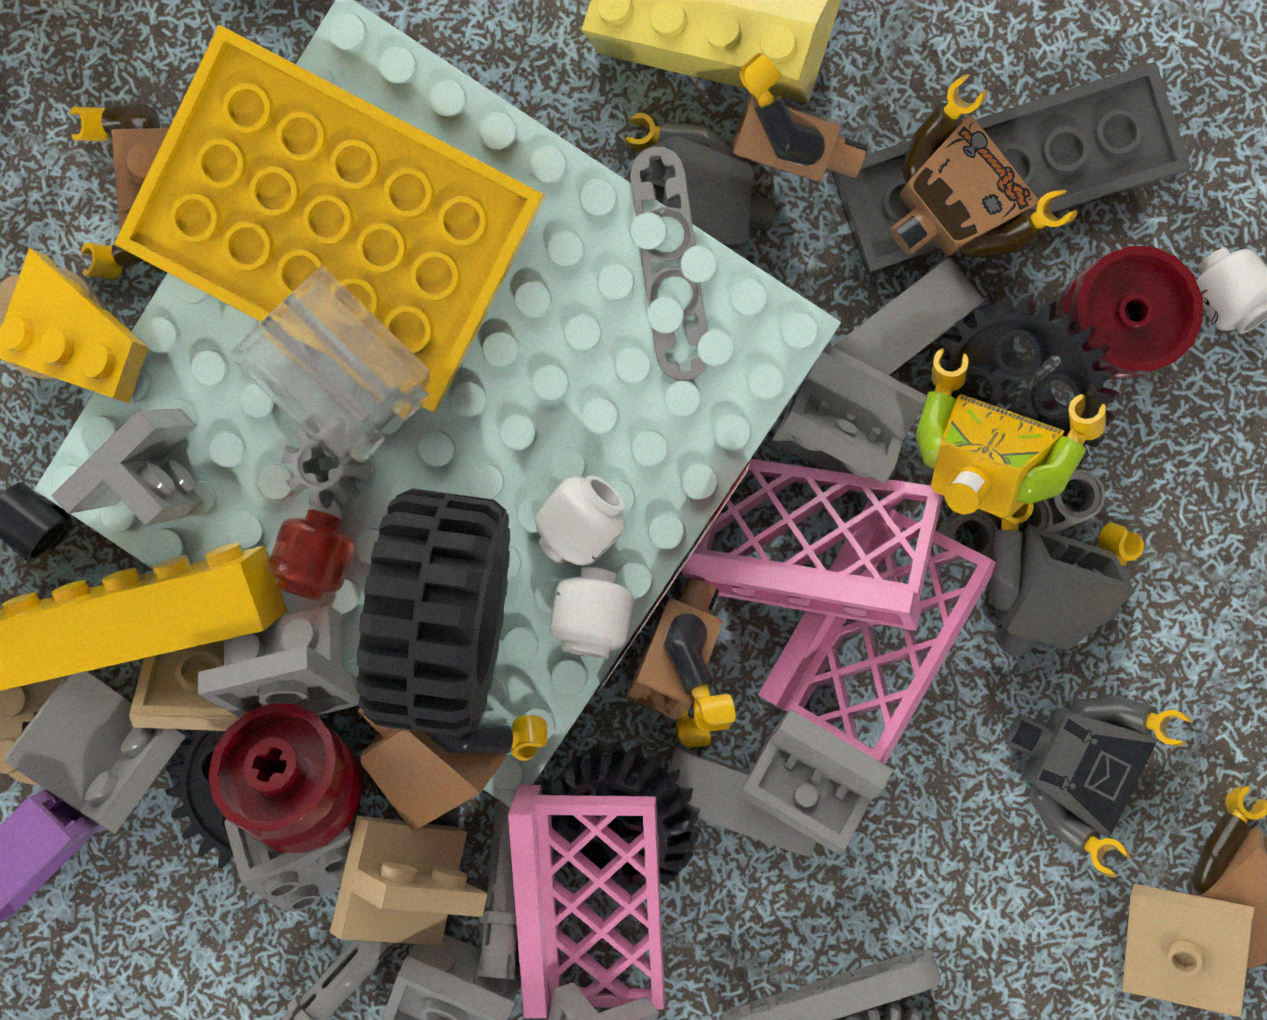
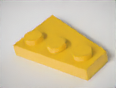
[0,248,149,403]

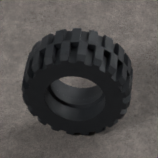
[356,488,510,738]

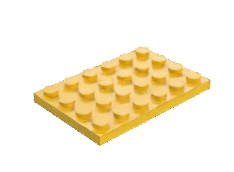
[114,25,546,412]

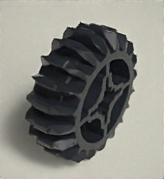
[551,741,701,895]

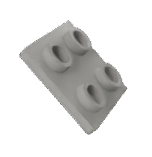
[4,671,186,834]
[224,820,354,912]

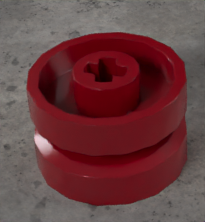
[1057,246,1203,380]
[208,703,364,853]

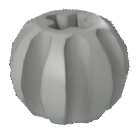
[282,418,373,508]

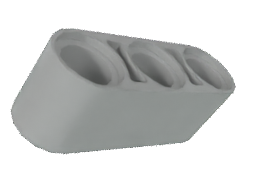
[833,257,985,376]
[939,469,1105,563]
[667,747,816,857]

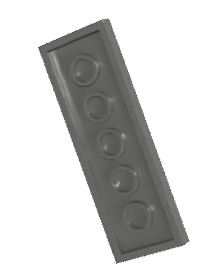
[833,61,1191,275]

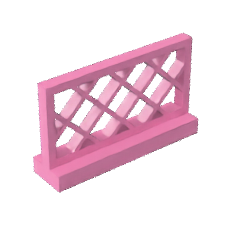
[682,459,943,631]
[758,500,996,765]
[508,785,665,1018]

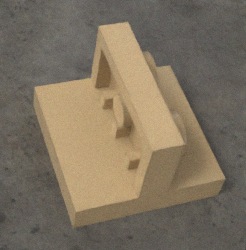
[330,816,487,945]

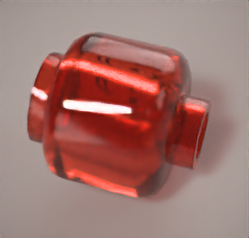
[268,509,355,602]

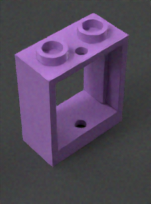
[0,790,101,923]

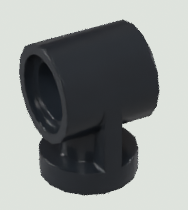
[0,482,72,563]

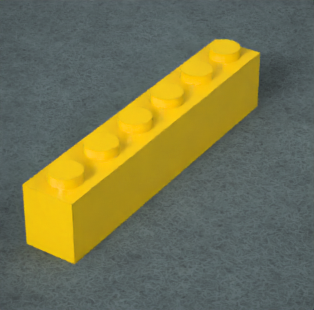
[0,543,287,691]

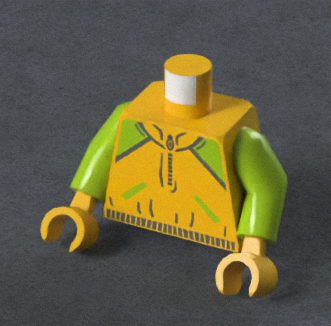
[916,349,1106,517]

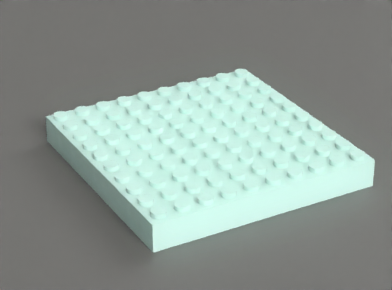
[34,0,841,807]

